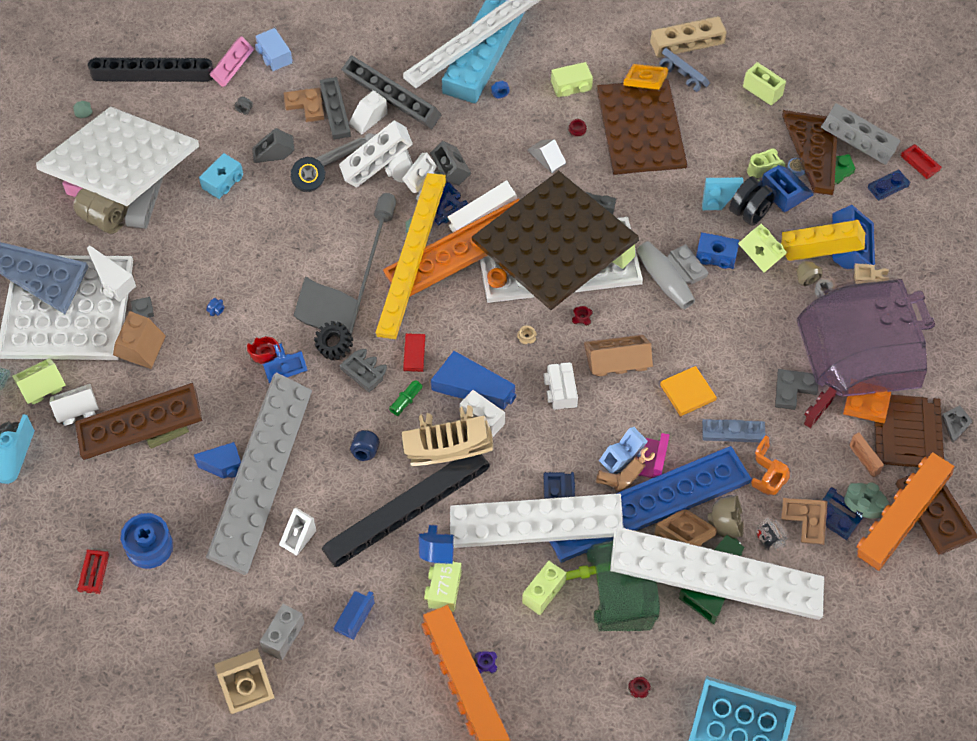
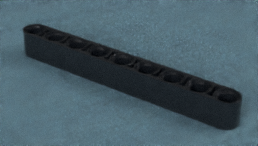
[322,454,490,567]

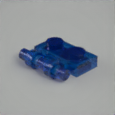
[435,182,469,226]

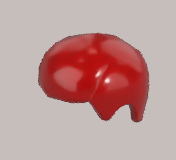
[247,336,280,364]

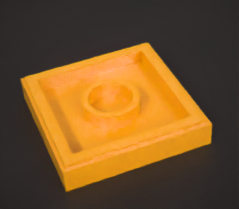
[624,64,668,90]
[660,366,717,417]

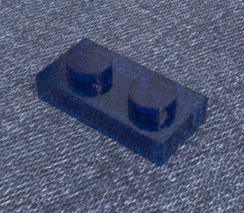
[867,170,910,201]

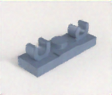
[660,48,710,92]
[702,419,765,443]

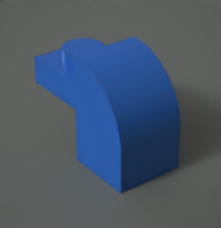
[419,525,454,564]

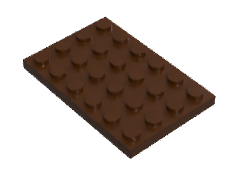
[597,79,687,175]

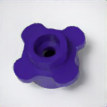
[475,651,497,674]

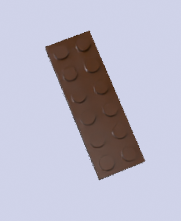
[75,383,203,460]

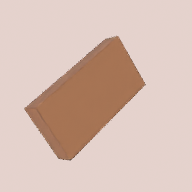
[849,432,884,477]

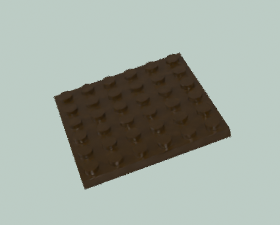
[472,171,639,310]

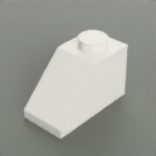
[349,90,388,135]

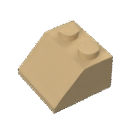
[214,649,274,714]

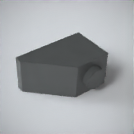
[252,128,295,163]

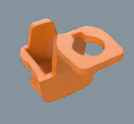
[751,435,790,495]

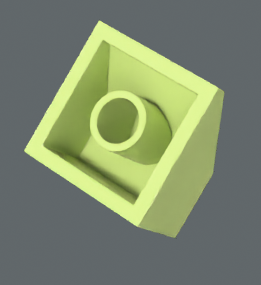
[12,359,65,404]

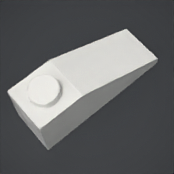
[87,245,136,302]

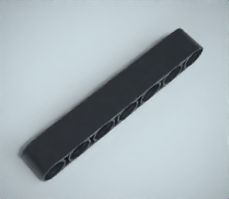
[87,57,214,82]

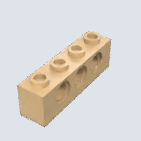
[650,16,726,58]

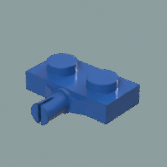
[262,343,308,383]

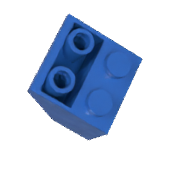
[762,165,814,213]

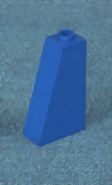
[431,351,516,410]

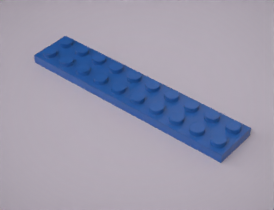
[549,446,752,563]

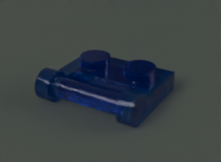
[822,487,864,540]

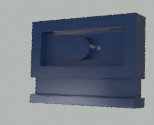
[543,472,575,499]

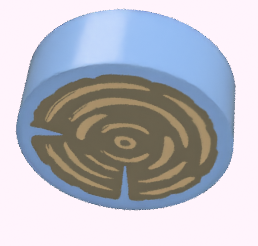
[787,158,805,177]

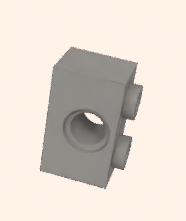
[260,604,305,660]

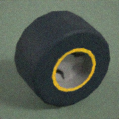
[290,156,325,192]

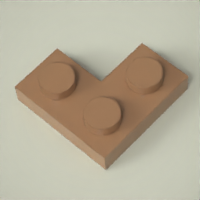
[283,88,324,122]
[782,498,828,545]

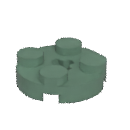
[844,482,889,519]

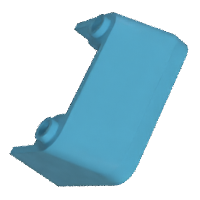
[0,414,35,484]

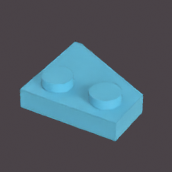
[702,178,743,210]

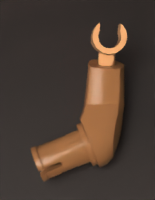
[596,447,654,491]

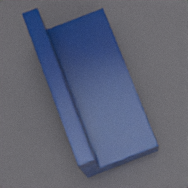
[334,591,375,640]

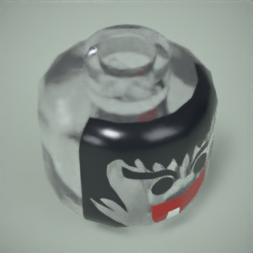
[756,518,789,551]

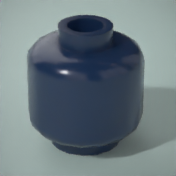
[350,430,380,461]

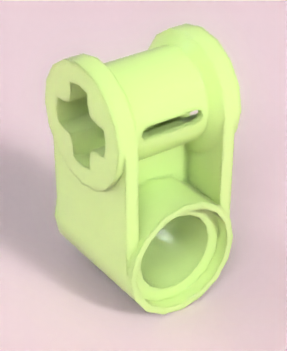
[747,148,785,178]

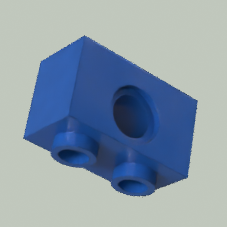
[696,232,739,269]

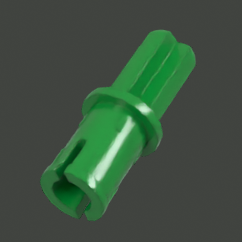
[389,380,422,416]

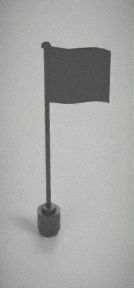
[294,193,397,339]

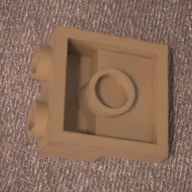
[654,509,717,547]

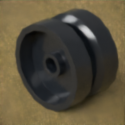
[729,176,777,226]

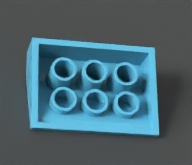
[689,676,796,741]

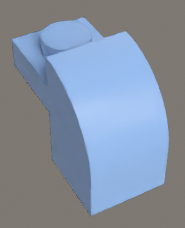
[599,427,648,474]

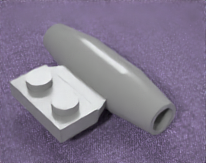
[637,241,708,310]

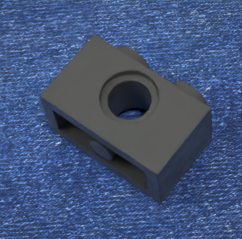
[430,141,472,186]

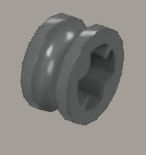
[234,96,253,115]

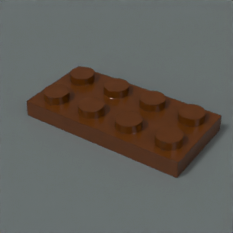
[895,472,977,555]

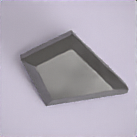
[942,405,972,443]

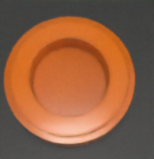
[487,268,507,288]

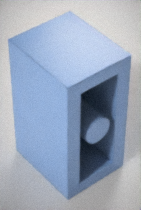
[255,28,292,71]

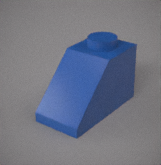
[194,442,241,479]

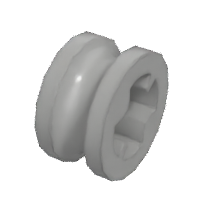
[815,279,834,299]

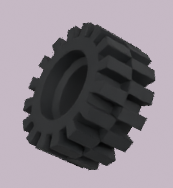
[314,321,354,361]

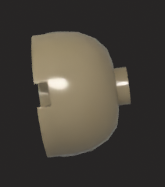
[708,495,744,538]

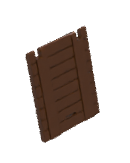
[874,394,944,468]

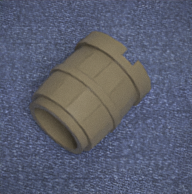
[73,188,129,234]

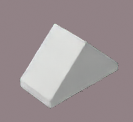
[279,508,316,556]

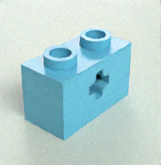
[199,153,243,199]

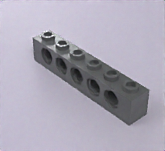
[341,55,442,130]

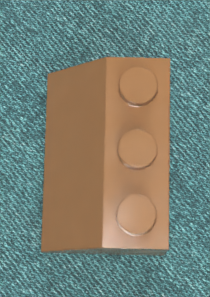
[584,335,653,376]

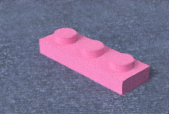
[210,36,254,87]

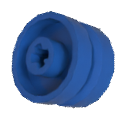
[120,513,173,569]

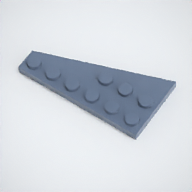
[0,242,88,314]

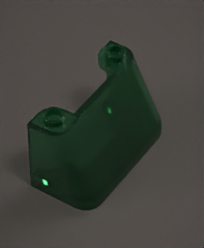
[587,540,660,631]

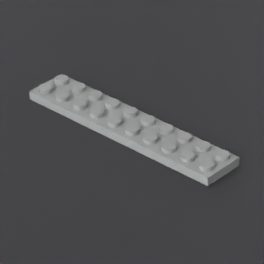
[206,372,312,575]

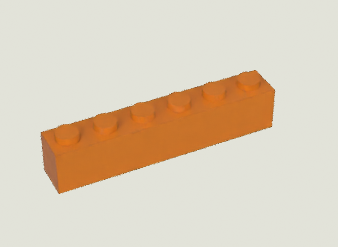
[857,452,955,571]

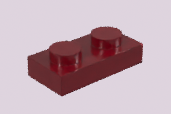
[804,387,837,428]

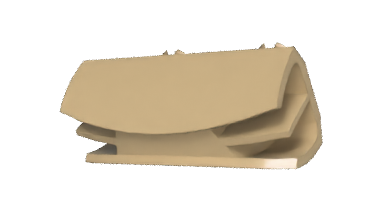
[402,405,493,466]

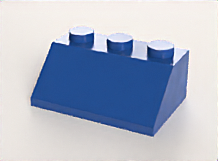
[832,205,875,269]

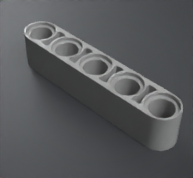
[125,176,164,229]

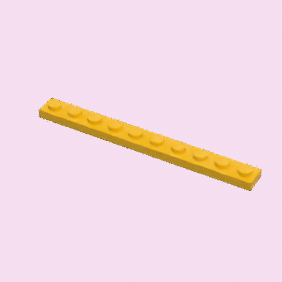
[375,173,446,340]

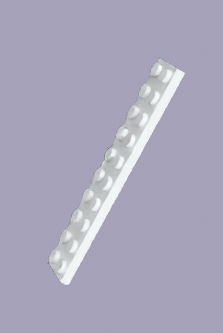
[610,527,824,620]

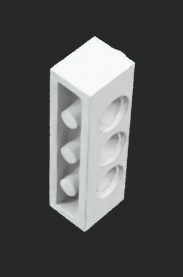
[339,120,413,187]

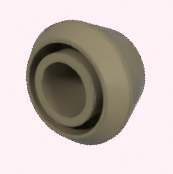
[797,261,823,286]

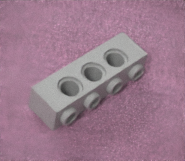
[821,103,901,165]

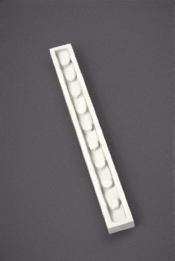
[403,0,541,88]

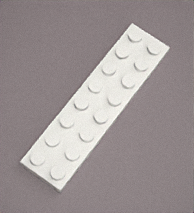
[450,493,623,548]

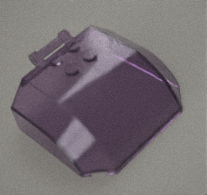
[797,277,935,397]

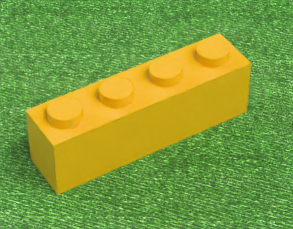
[781,220,865,261]

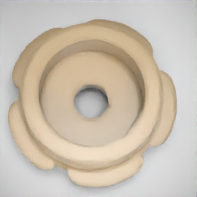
[517,325,537,344]

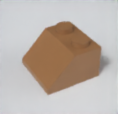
[113,311,166,369]

